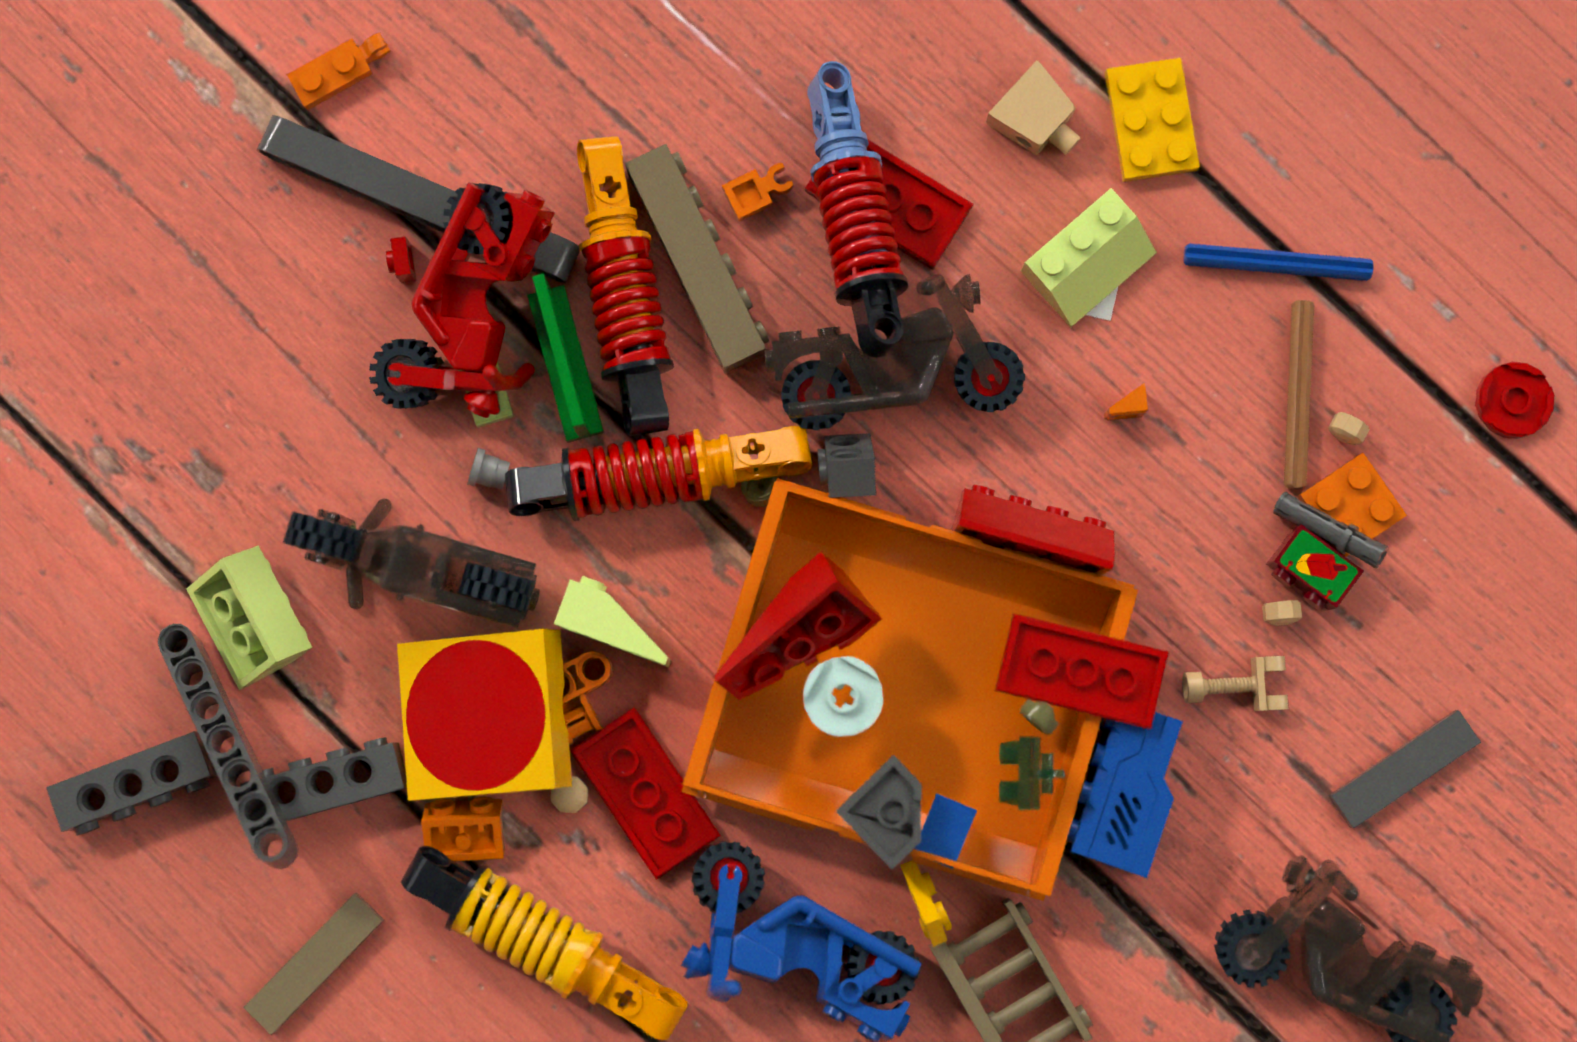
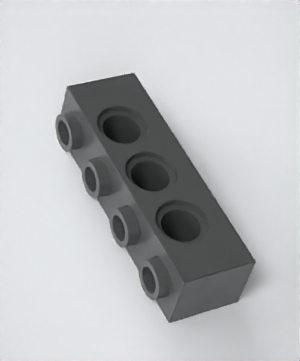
[46,731,218,836]
[240,737,407,822]

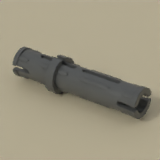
[1273,492,1389,569]

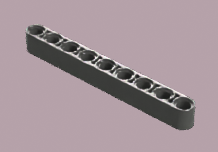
[257,115,580,283]

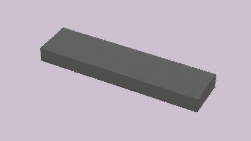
[1328,710,1481,829]

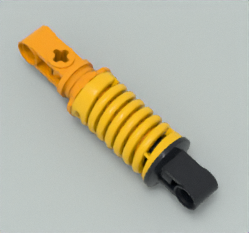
[401,846,688,1040]

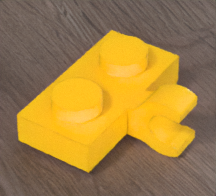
[900,860,952,947]

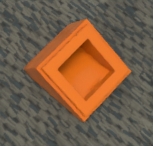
[1104,383,1148,421]

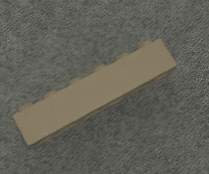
[625,144,769,374]

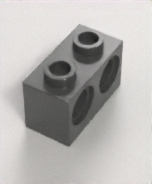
[817,433,876,498]

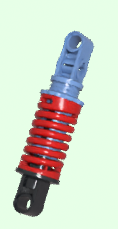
[807,61,908,358]

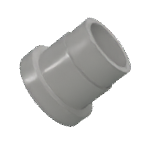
[467,448,510,490]

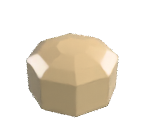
[1328,412,1370,445]
[1262,600,1302,626]
[551,776,589,813]

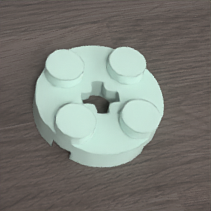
[803,656,883,736]

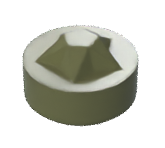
[741,468,778,507]
[1019,699,1059,736]

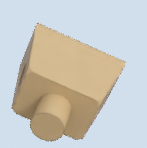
[985,60,1081,155]

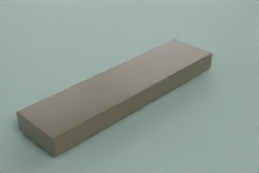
[243,893,384,1035]

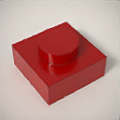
[386,236,416,283]

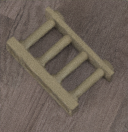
[928,898,1093,1042]

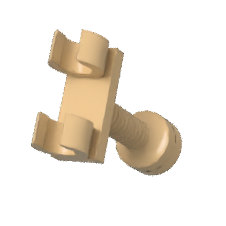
[1182,656,1289,711]

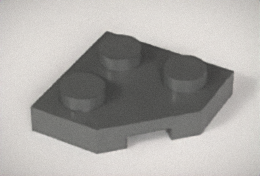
[836,755,922,869]

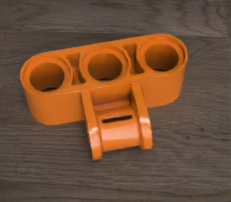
[562,651,613,745]

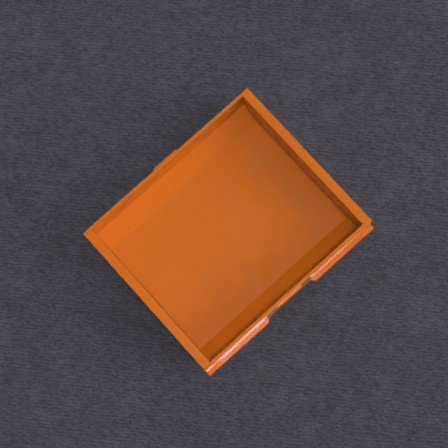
[682,478,1138,902]

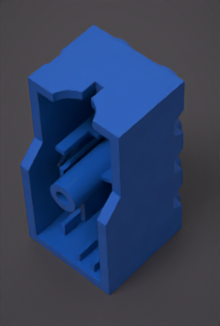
[1064,712,1183,878]

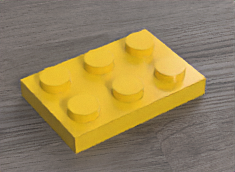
[1105,58,1200,182]

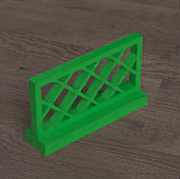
[527,273,604,443]

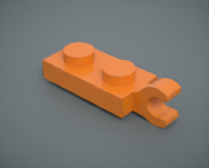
[286,32,391,111]

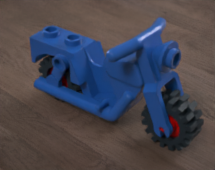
[681,841,922,1042]

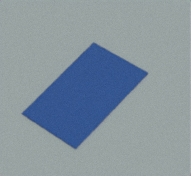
[914,794,977,869]

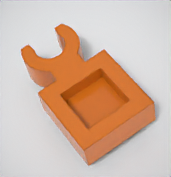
[722,163,794,222]

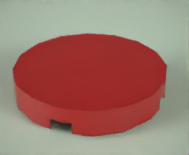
[1475,362,1555,439]

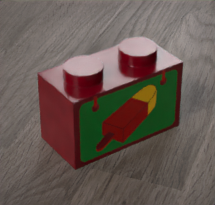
[1266,524,1364,611]

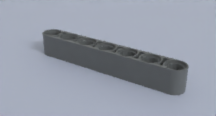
[158,624,298,869]

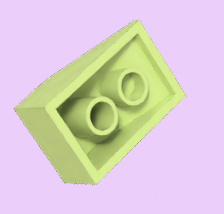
[554,576,671,668]

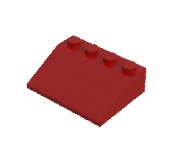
[951,485,1115,575]

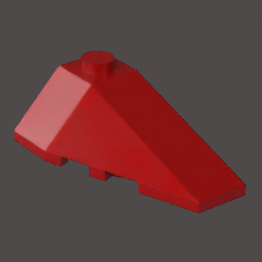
[714,551,882,700]

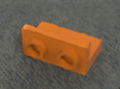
[421,796,505,861]

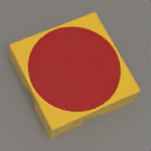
[397,629,572,801]

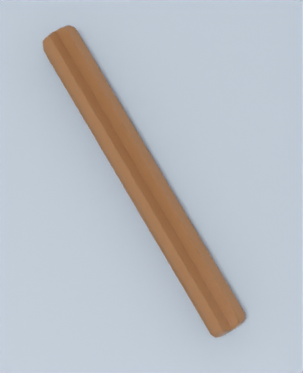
[1284,300,1314,489]

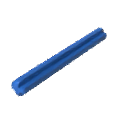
[1183,243,1374,281]

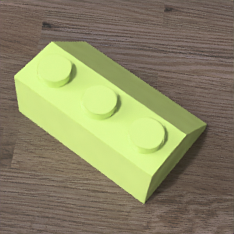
[1020,188,1157,328]
[186,545,312,690]

